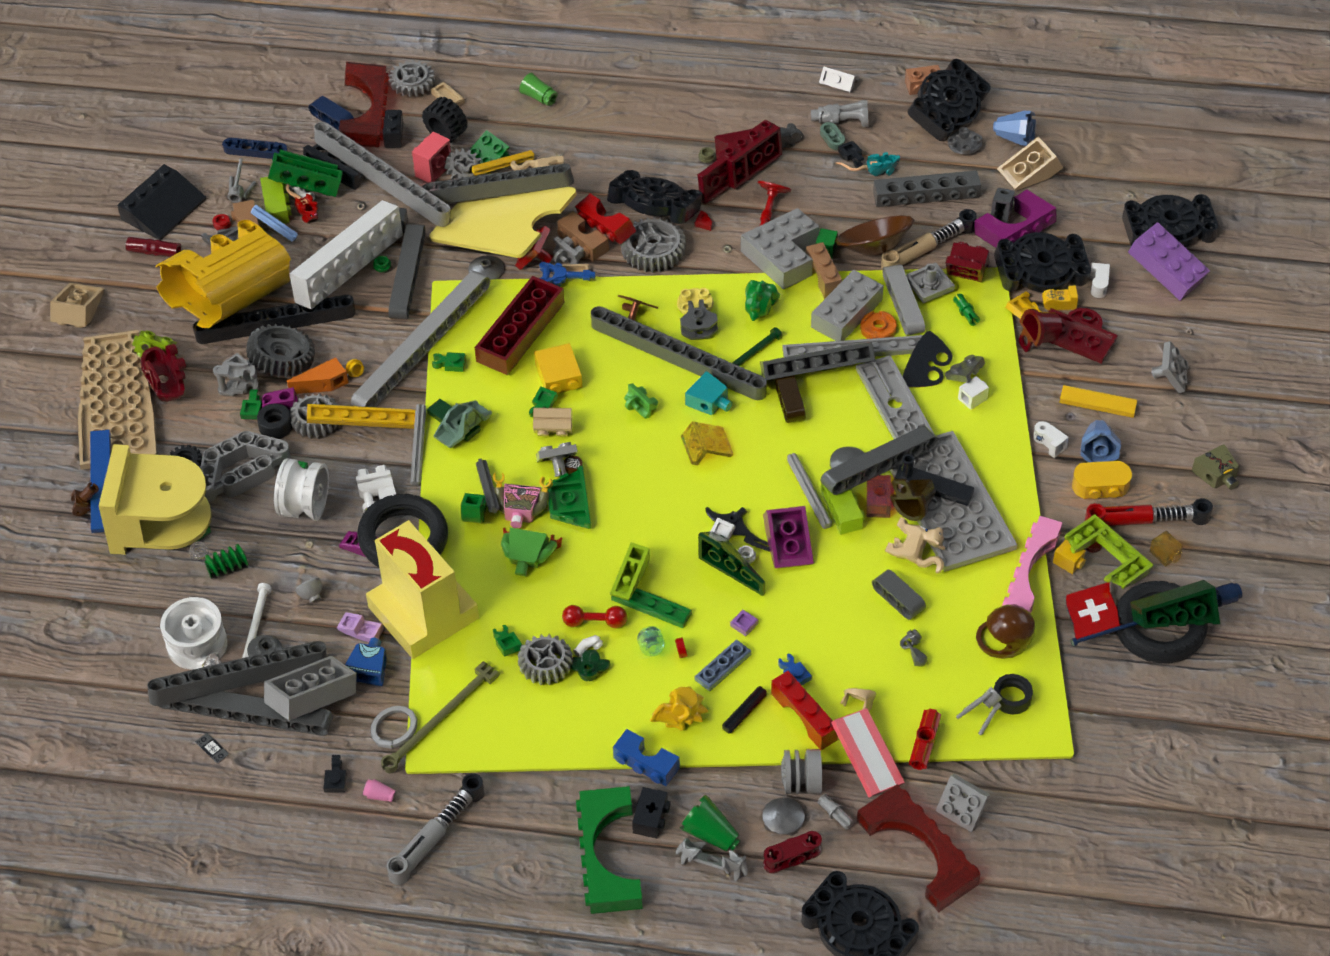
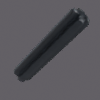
[722,686,767,734]

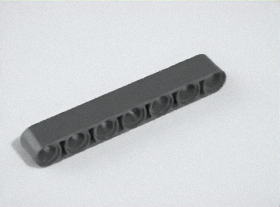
[388,224,426,319]
[820,426,939,495]

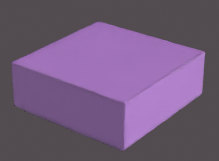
[730,610,758,636]

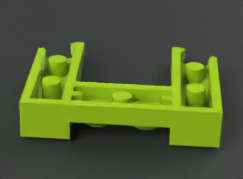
[1064,514,1154,589]

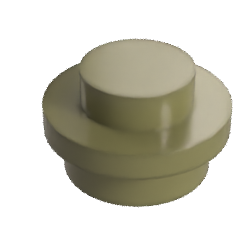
[698,147,716,163]

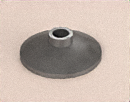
[468,255,504,279]

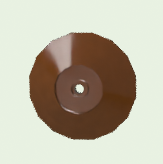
[835,215,915,256]

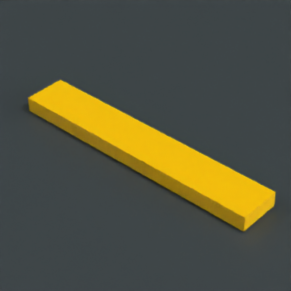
[307,404,415,429]

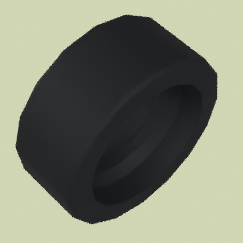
[994,674,1033,715]

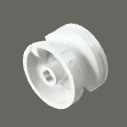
[274,458,329,521]
[160,597,228,670]

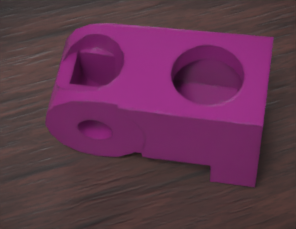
[262,387,298,410]

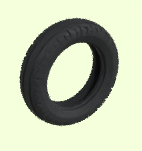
[357,494,448,568]
[1116,581,1208,664]

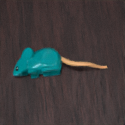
[836,152,901,176]

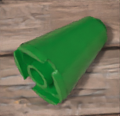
[680,795,740,852]

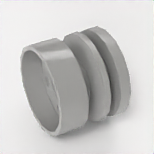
[781,749,822,794]

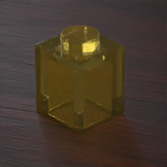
[1149,530,1183,567]

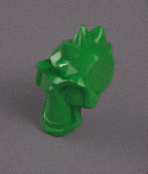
[745,280,780,321]

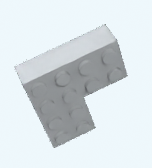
[741,208,819,289]

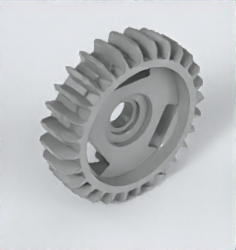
[621,216,686,273]

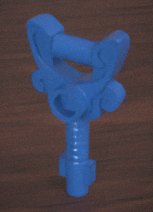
[539,262,595,287]

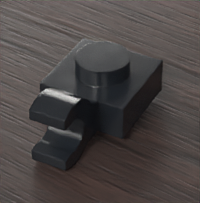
[838,140,864,168]
[323,755,347,793]

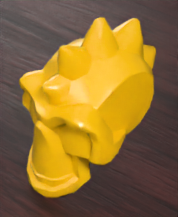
[650,686,708,731]

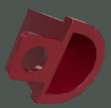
[1018,309,1062,352]

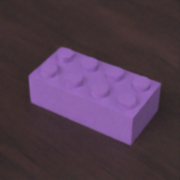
[1128,222,1210,301]

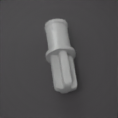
[817,793,854,830]

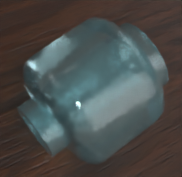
[637,626,666,656]

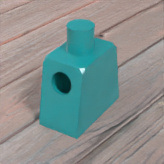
[685,371,732,415]

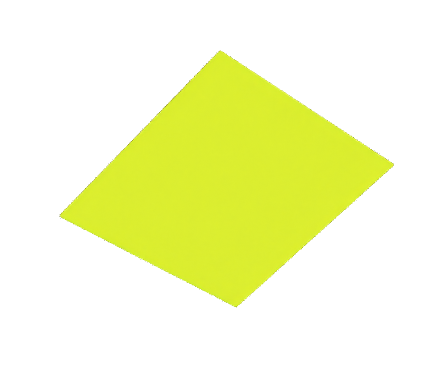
[405,267,1074,774]

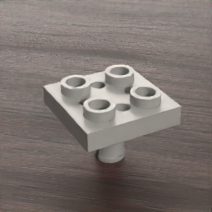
[906,262,955,303]
[1151,341,1189,394]
[536,442,578,477]
[935,774,990,832]

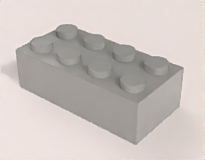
[811,270,884,341]
[264,656,356,721]

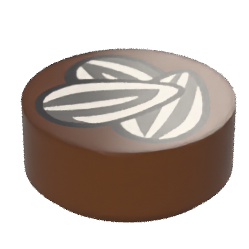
[564,456,583,474]

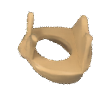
[841,688,876,711]

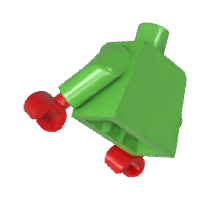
[501,528,562,576]

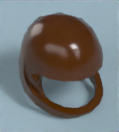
[976,604,1035,659]

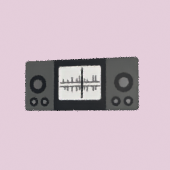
[195,733,229,763]

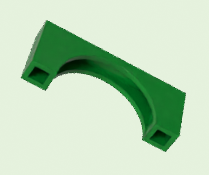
[576,786,643,914]

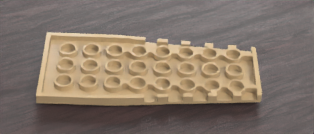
[78,330,157,470]

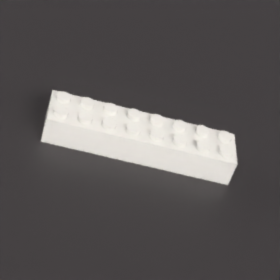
[289,200,403,309]

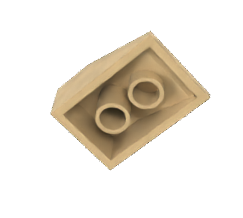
[997,136,1063,191]
[50,283,104,328]

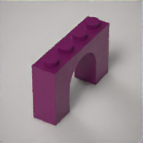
[975,190,1056,248]

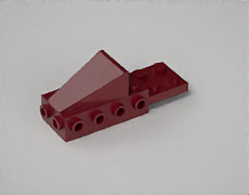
[697,119,782,204]

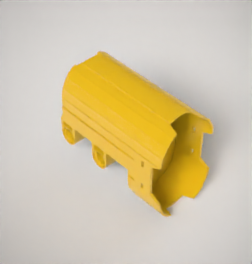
[155,220,291,328]

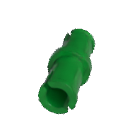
[953,294,980,326]

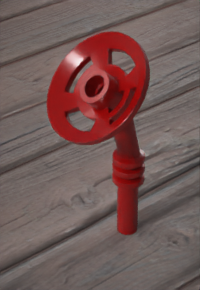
[757,181,792,226]

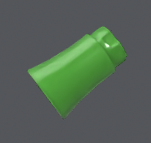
[519,73,558,106]

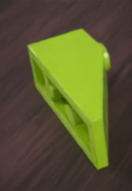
[610,542,650,601]

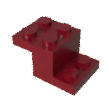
[945,242,990,283]

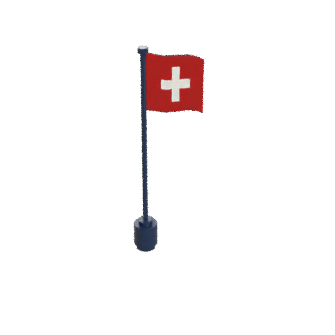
[1066,582,1242,647]

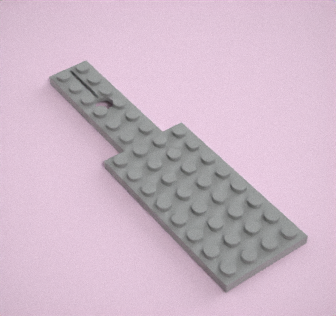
[856,355,1017,572]

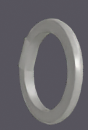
[370,706,417,749]

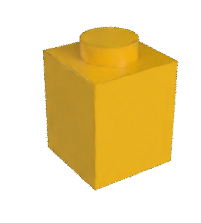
[1053,539,1086,575]

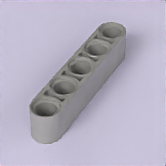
[883,264,925,336]

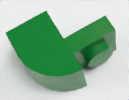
[461,493,487,524]

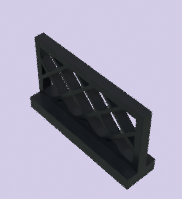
[303,144,366,190]

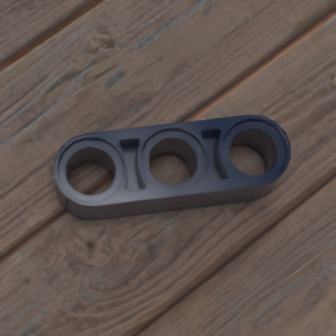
[308,96,355,132]

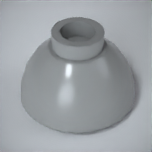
[295,577,322,603]

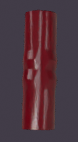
[126,237,181,257]

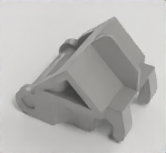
[213,353,259,396]

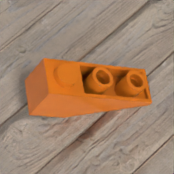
[287,357,348,394]

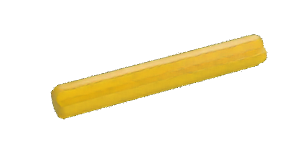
[472,150,535,176]

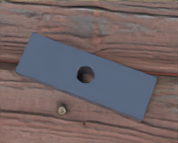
[695,639,751,692]

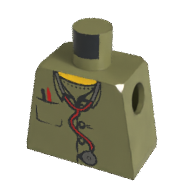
[1192,444,1239,490]

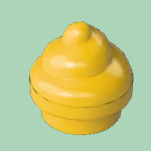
[345,359,364,377]

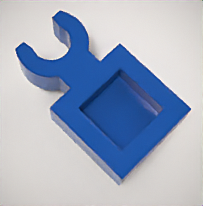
[778,653,812,685]

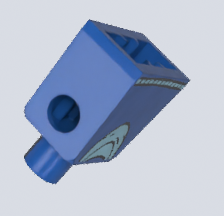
[345,638,387,686]

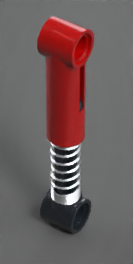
[1084,498,1213,526]

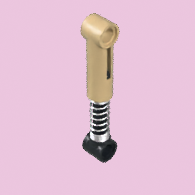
[881,209,977,270]

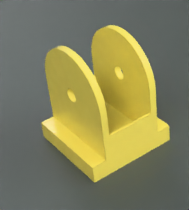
[99,444,212,555]

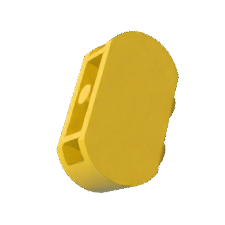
[1072,461,1132,499]

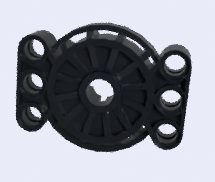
[908,58,991,141]
[607,170,703,224]
[1122,194,1218,247]
[994,232,1091,293]
[801,871,919,956]

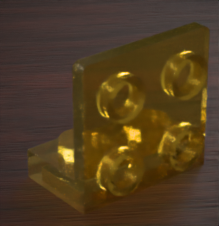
[681,421,733,466]

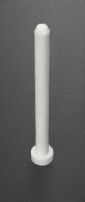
[242,583,272,658]

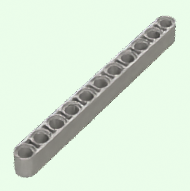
[314,122,450,227]
[351,271,490,407]

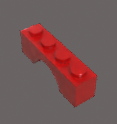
[575,193,636,244]
[771,671,838,750]

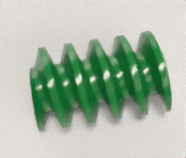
[205,544,249,579]

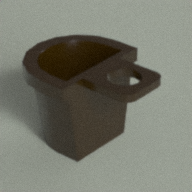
[890,479,936,521]

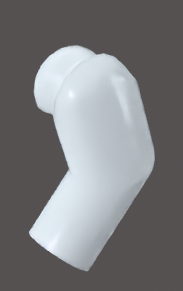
[293,187,315,201]

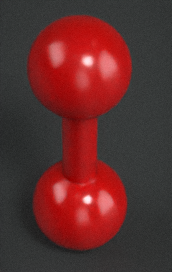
[562,605,627,628]

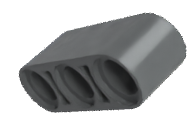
[872,569,926,620]

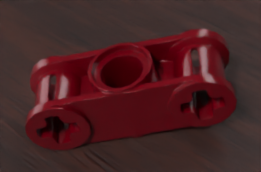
[763,831,822,873]

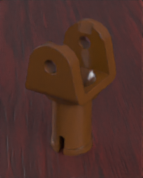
[71,482,99,516]

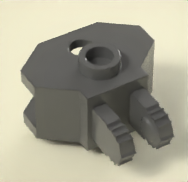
[680,299,718,340]

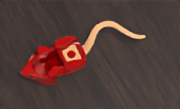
[286,184,318,223]

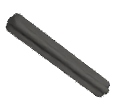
[476,458,500,514]

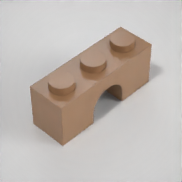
[557,211,609,261]
[806,242,842,299]

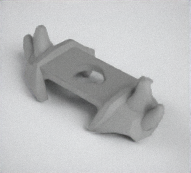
[676,838,748,881]

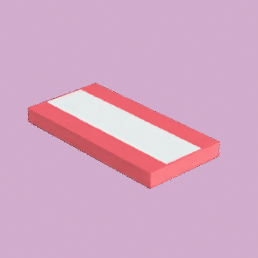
[831,708,905,798]

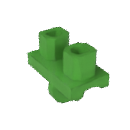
[624,383,658,419]

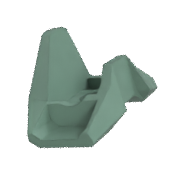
[433,400,492,448]

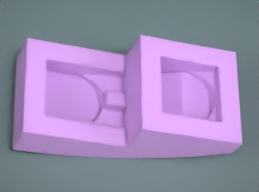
[337,612,384,642]

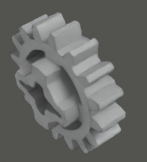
[444,148,481,179]

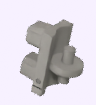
[553,236,585,264]

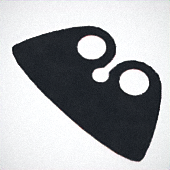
[903,331,953,387]

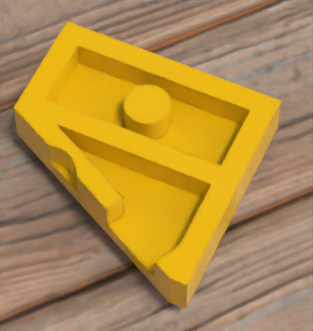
[1005,291,1042,319]

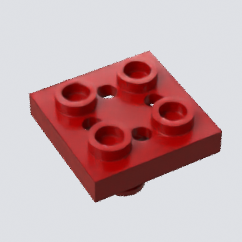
[515,226,553,270]

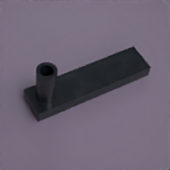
[894,454,974,506]

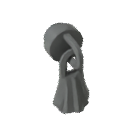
[900,629,927,667]

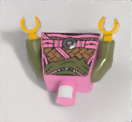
[493,473,553,528]

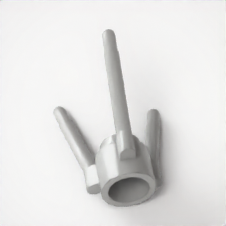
[227,158,256,203]
[956,687,1002,735]

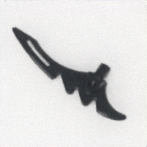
[705,507,770,552]

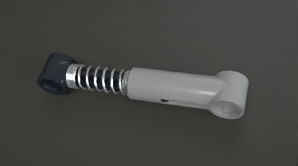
[386,773,484,885]

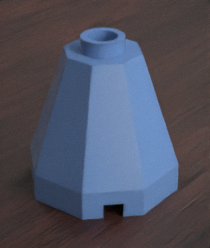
[993,111,1036,146]
[1080,420,1121,462]

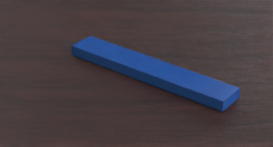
[90,430,111,533]

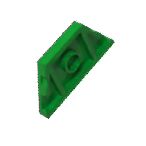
[546,466,591,529]

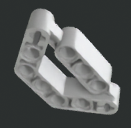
[200,431,291,502]

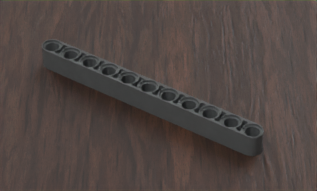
[591,306,767,400]

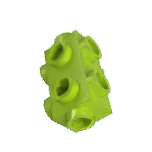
[132,330,178,357]

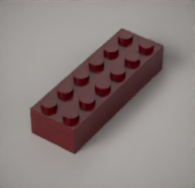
[474,276,565,375]

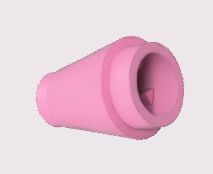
[363,779,396,802]

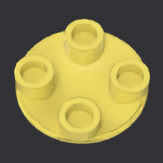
[677,288,713,315]

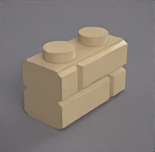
[533,408,573,437]

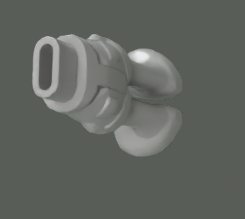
[811,100,868,128]

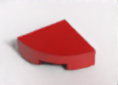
[694,211,712,231]

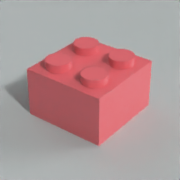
[412,132,451,183]

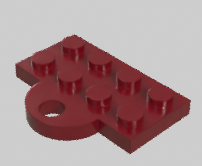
[1048,308,1118,364]

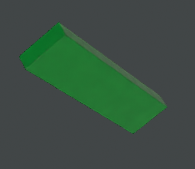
[611,588,692,628]

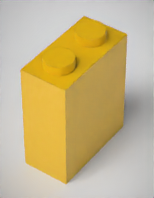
[534,343,582,394]

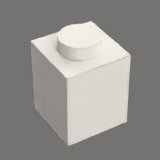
[958,376,989,410]

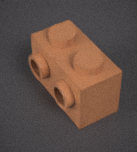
[905,65,940,95]

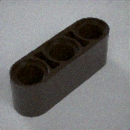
[775,376,806,423]

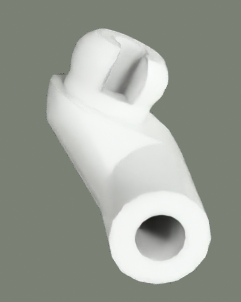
[573,635,603,657]

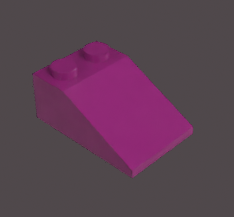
[763,506,814,569]

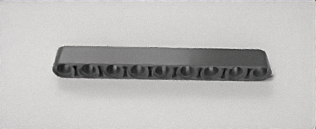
[422,164,574,204]
[147,641,327,706]
[158,691,333,736]

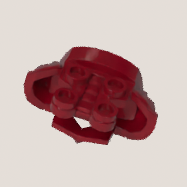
[140,344,186,402]

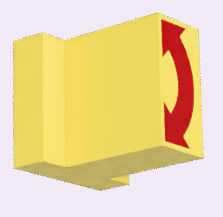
[366,520,479,659]

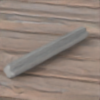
[410,404,426,486]
[787,453,832,529]

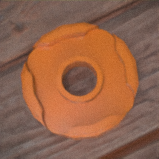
[860,311,897,339]

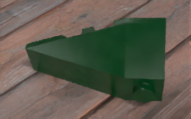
[698,531,765,596]

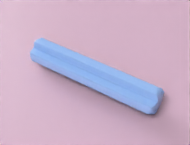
[251,205,298,242]

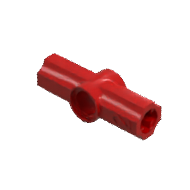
[909,708,941,770]

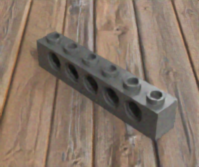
[873,170,981,207]
[760,342,875,380]

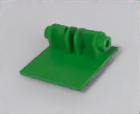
[470,130,510,173]

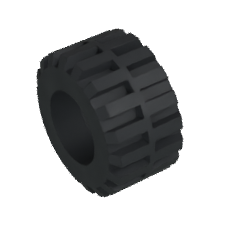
[422,96,468,143]

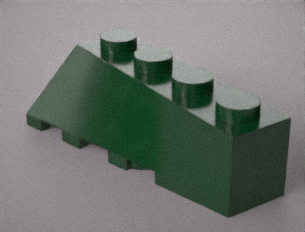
[1131,580,1220,628]

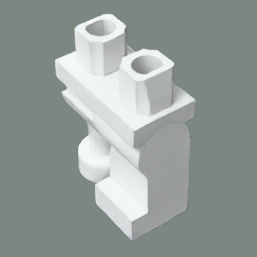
[356,465,396,513]

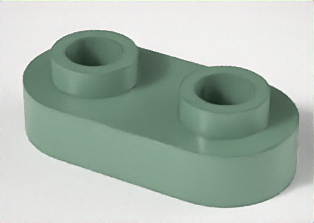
[820,122,845,150]

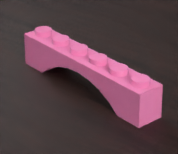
[1002,516,1063,613]

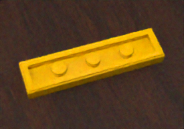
[1059,385,1137,418]

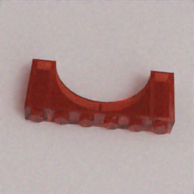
[339,62,389,148]
[857,784,980,912]

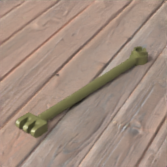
[381,661,500,774]

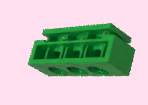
[268,149,342,197]

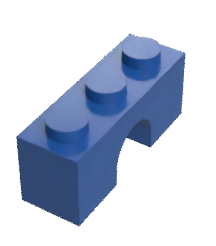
[613,729,680,786]

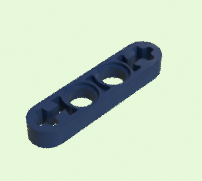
[222,138,288,159]

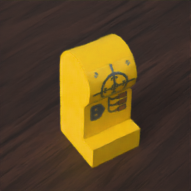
[1042,285,1078,310]

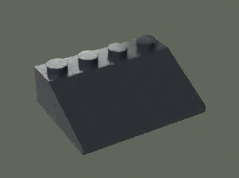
[117,164,206,240]

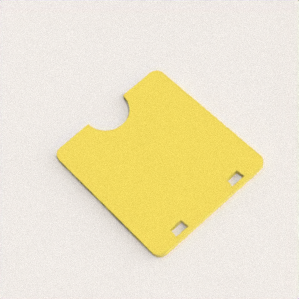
[429,173,577,258]

